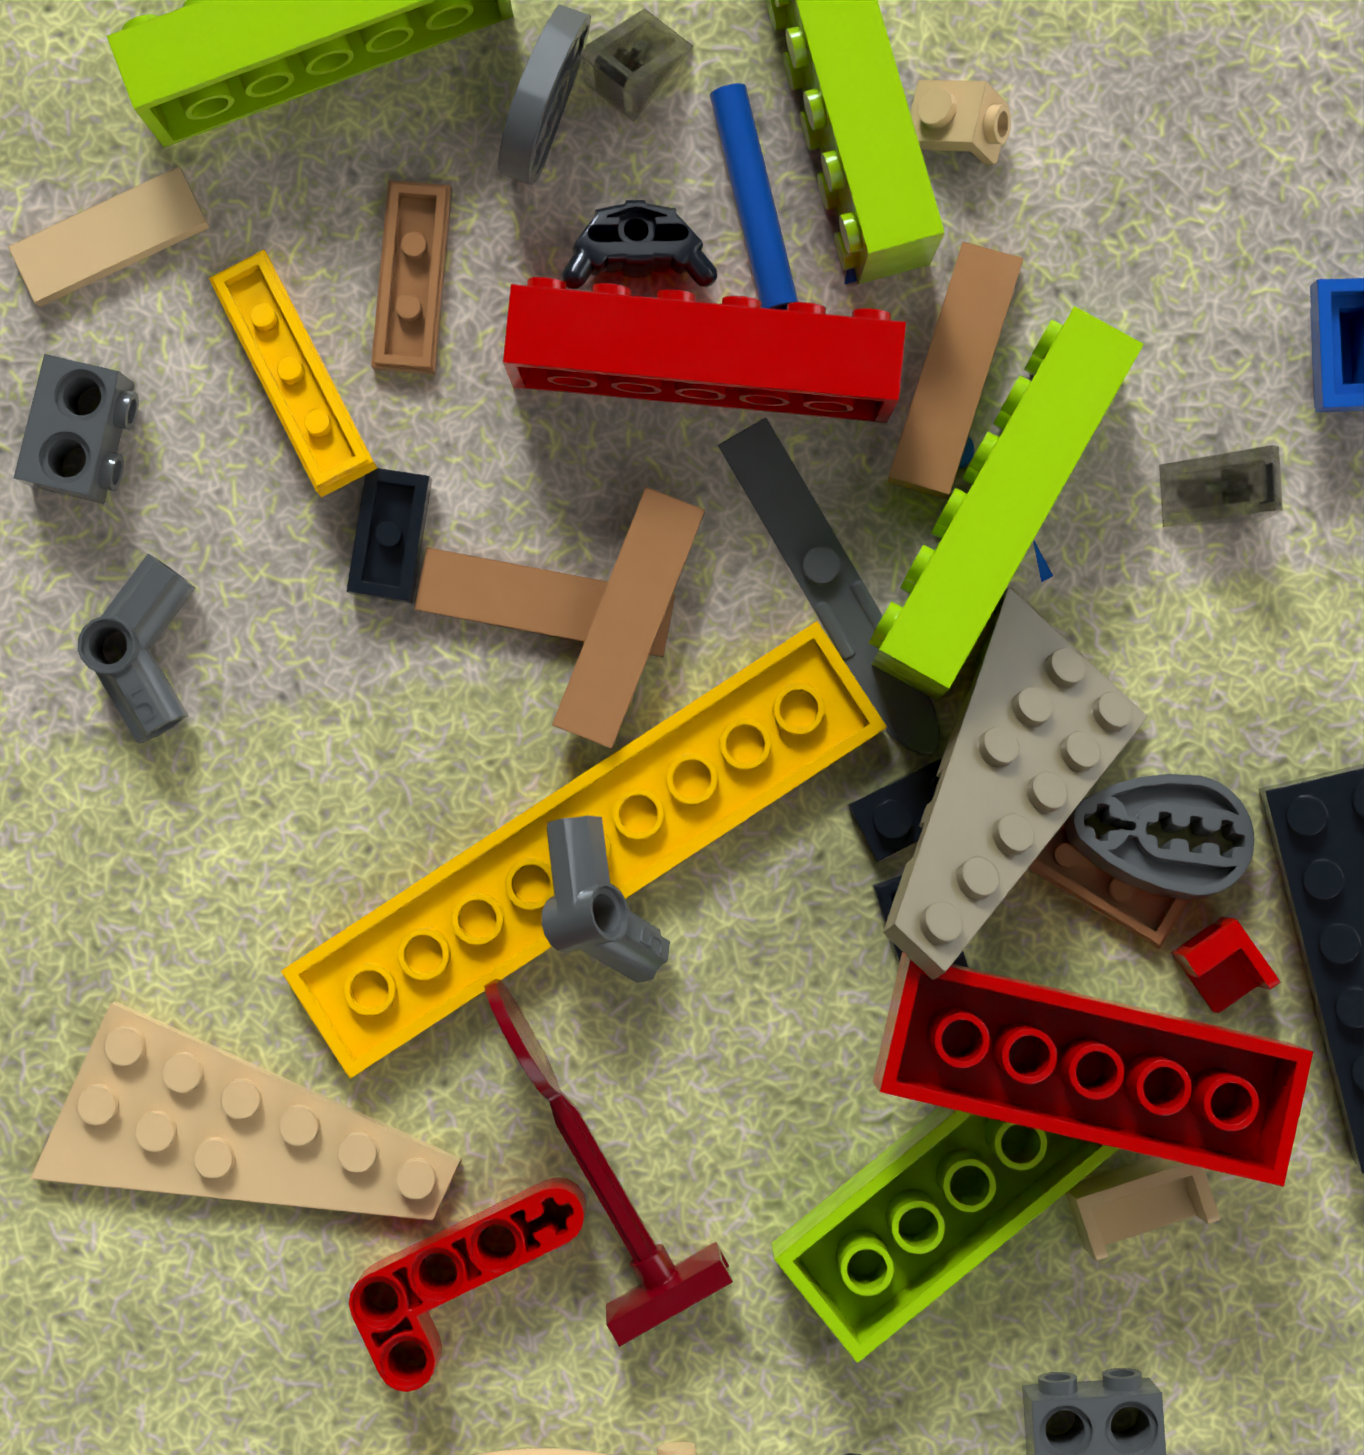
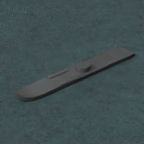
[718,417,940,755]

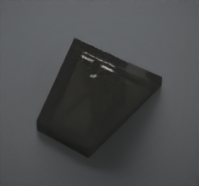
[581,8,693,122]
[1159,445,1283,527]

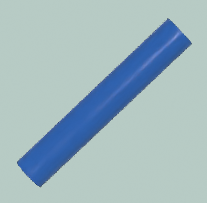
[710,83,798,310]

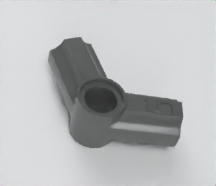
[77,554,196,743]
[542,815,670,983]

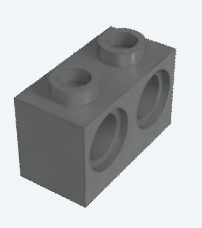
[14,354,139,504]
[1022,1368,1166,1455]

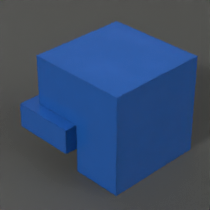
[1310,278,1364,412]

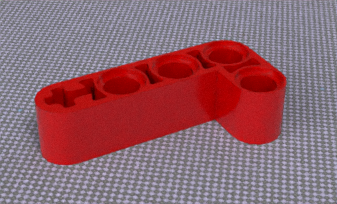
[349,1177,587,1392]

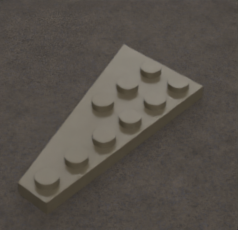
[883,587,1148,980]

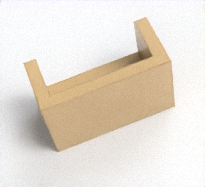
[1065,1157,1220,1261]

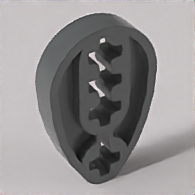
[498,4,591,185]
[1065,774,1254,900]

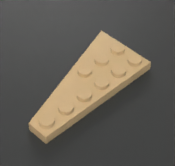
[30,1001,462,1220]

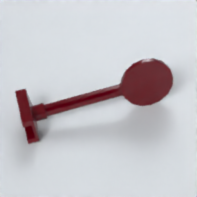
[484,979,733,1347]

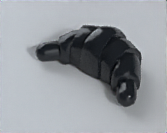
[561,200,718,290]

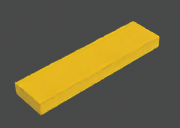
[209,249,378,498]

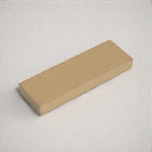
[8,166,210,307]

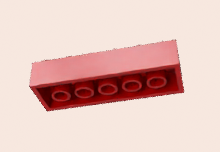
[503,277,906,423]
[873,952,1314,1187]

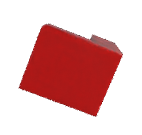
[1171,916,1281,1013]

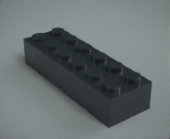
[1259,764,1364,1174]

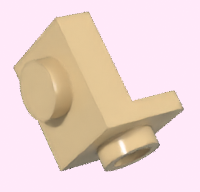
[910,80,1011,164]

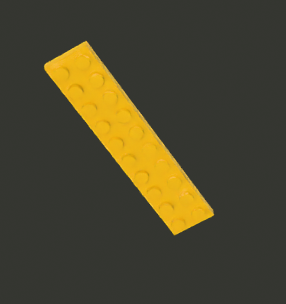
[281,621,887,1079]

